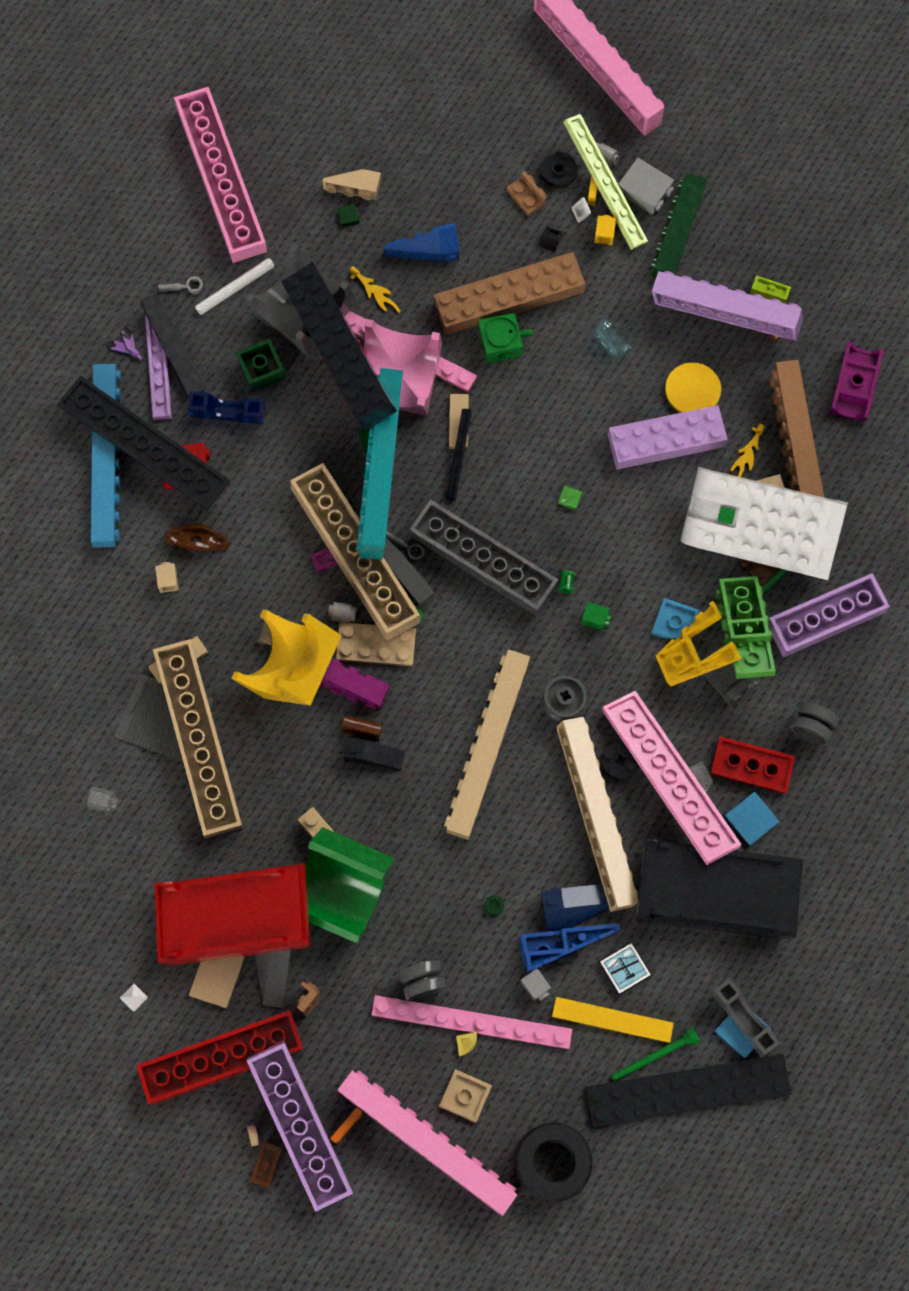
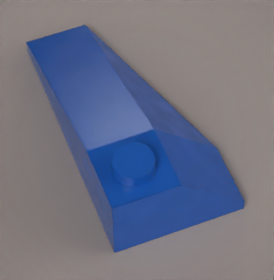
[383,223,459,262]

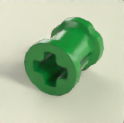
[557,570,576,594]

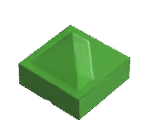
[558,486,582,511]

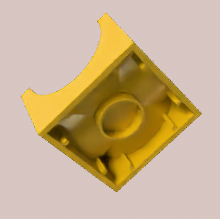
[231,610,342,706]

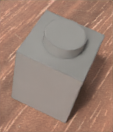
[520,968,551,1001]

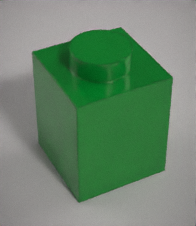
[581,602,611,631]

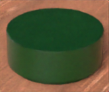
[484,895,504,916]

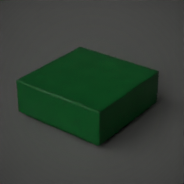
[338,204,360,227]

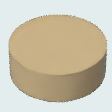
[247,1125,259,1147]

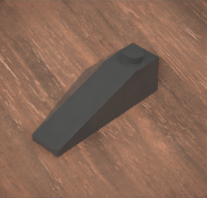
[255,950,292,1008]

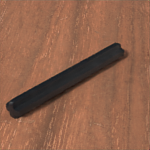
[446,409,472,500]

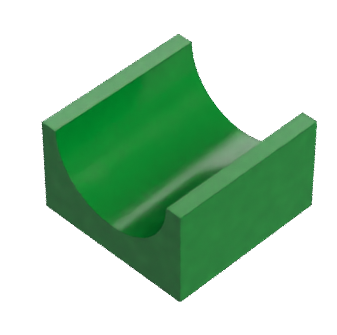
[306,827,395,943]

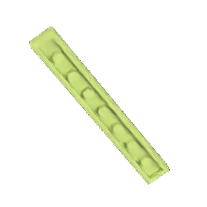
[563,114,648,250]

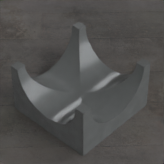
[245,243,357,357]

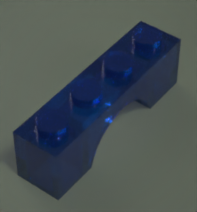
[188,391,266,425]

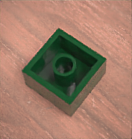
[235,338,286,392]

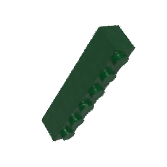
[651,173,707,276]

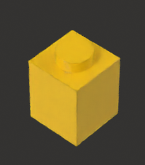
[594,215,616,245]

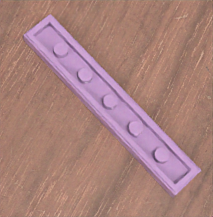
[145,315,172,420]

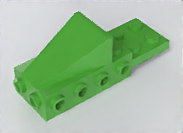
[715,576,776,679]

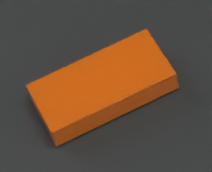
[330,1107,363,1144]

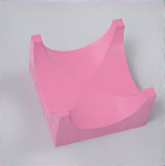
[363,319,442,416]

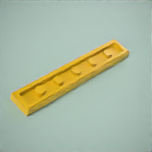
[552,997,674,1043]

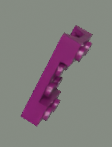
[829,341,884,423]

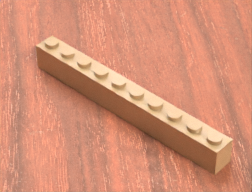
[444,649,530,840]
[556,717,639,912]

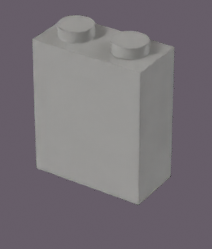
[618,158,674,215]

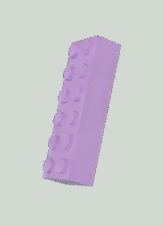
[608,405,728,470]
[768,573,890,658]

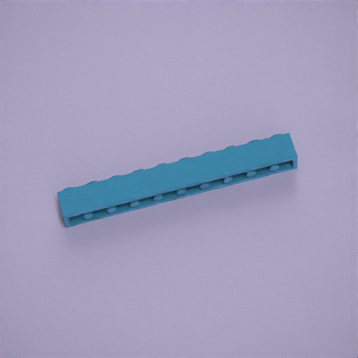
[91,364,121,547]

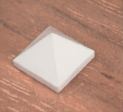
[571,197,591,223]
[120,984,148,1012]

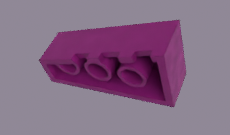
[319,658,390,710]

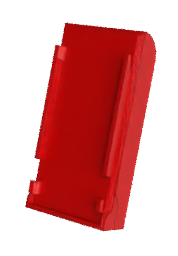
[154,863,310,965]

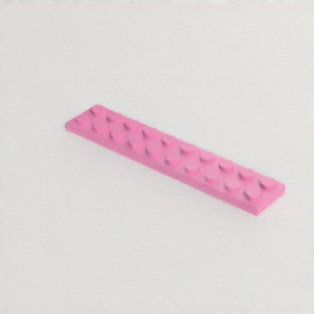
[602,691,741,865]

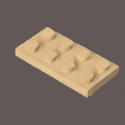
[336,622,416,667]

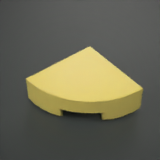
[456,1032,477,1056]

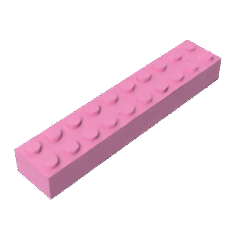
[534,0,665,136]
[174,87,267,263]
[337,1070,517,1216]

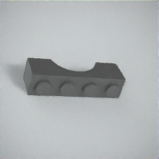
[712,978,780,1058]

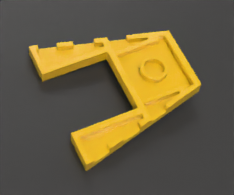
[655,601,742,686]

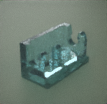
[592,319,631,362]

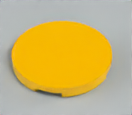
[665,363,721,413]

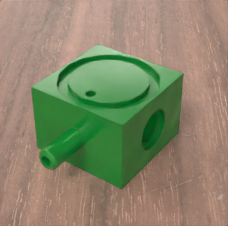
[478,313,533,364]

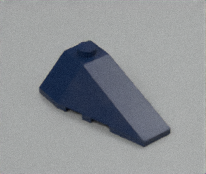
[540,884,609,932]

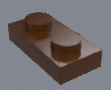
[250,1142,283,1188]

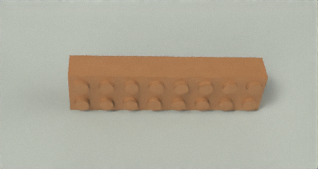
[434,252,585,336]
[769,360,824,497]

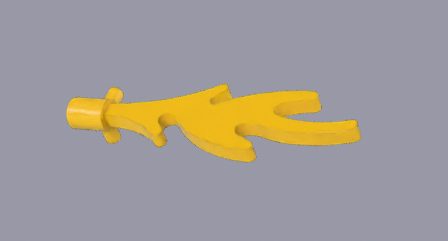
[349,266,400,314]
[730,424,766,477]

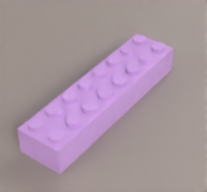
[652,271,803,341]
[247,1041,353,1212]

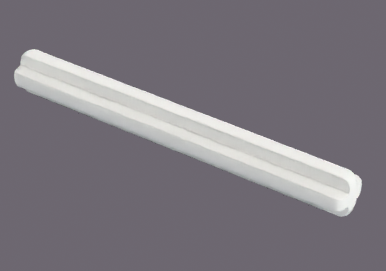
[195,258,274,315]

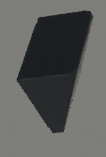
[539,226,563,252]

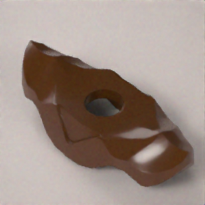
[164,523,229,552]

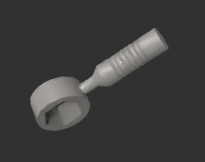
[159,276,203,294]

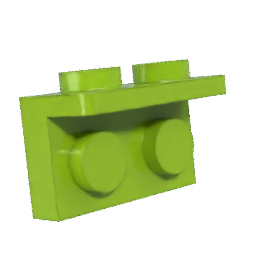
[749,275,791,304]

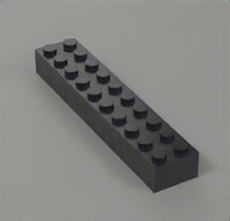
[281,262,397,431]

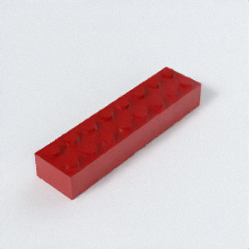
[136,1010,304,1106]

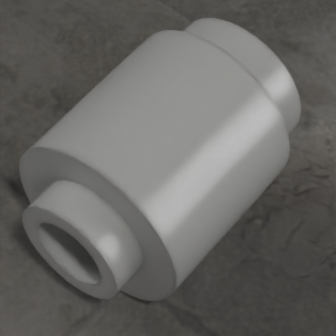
[597,143,619,167]
[328,602,357,623]

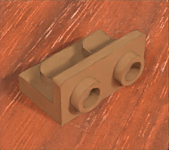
[506,171,546,216]
[297,981,322,1018]

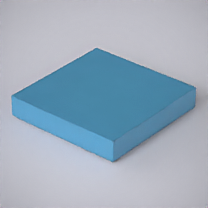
[651,598,700,640]
[724,792,780,846]
[714,1011,771,1059]

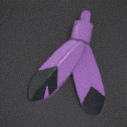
[106,327,142,360]

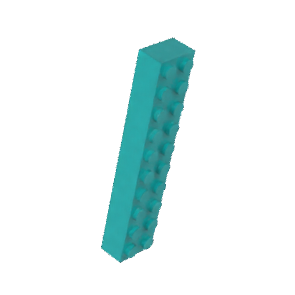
[356,368,403,560]

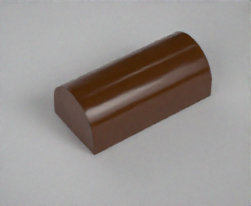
[342,715,383,742]

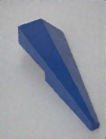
[519,923,620,972]

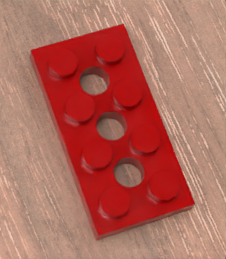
[710,736,795,794]

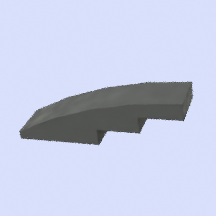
[383,538,435,606]

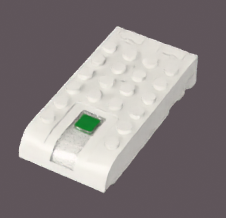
[680,467,848,580]

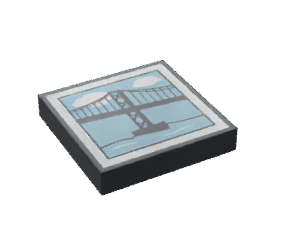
[598,941,653,996]

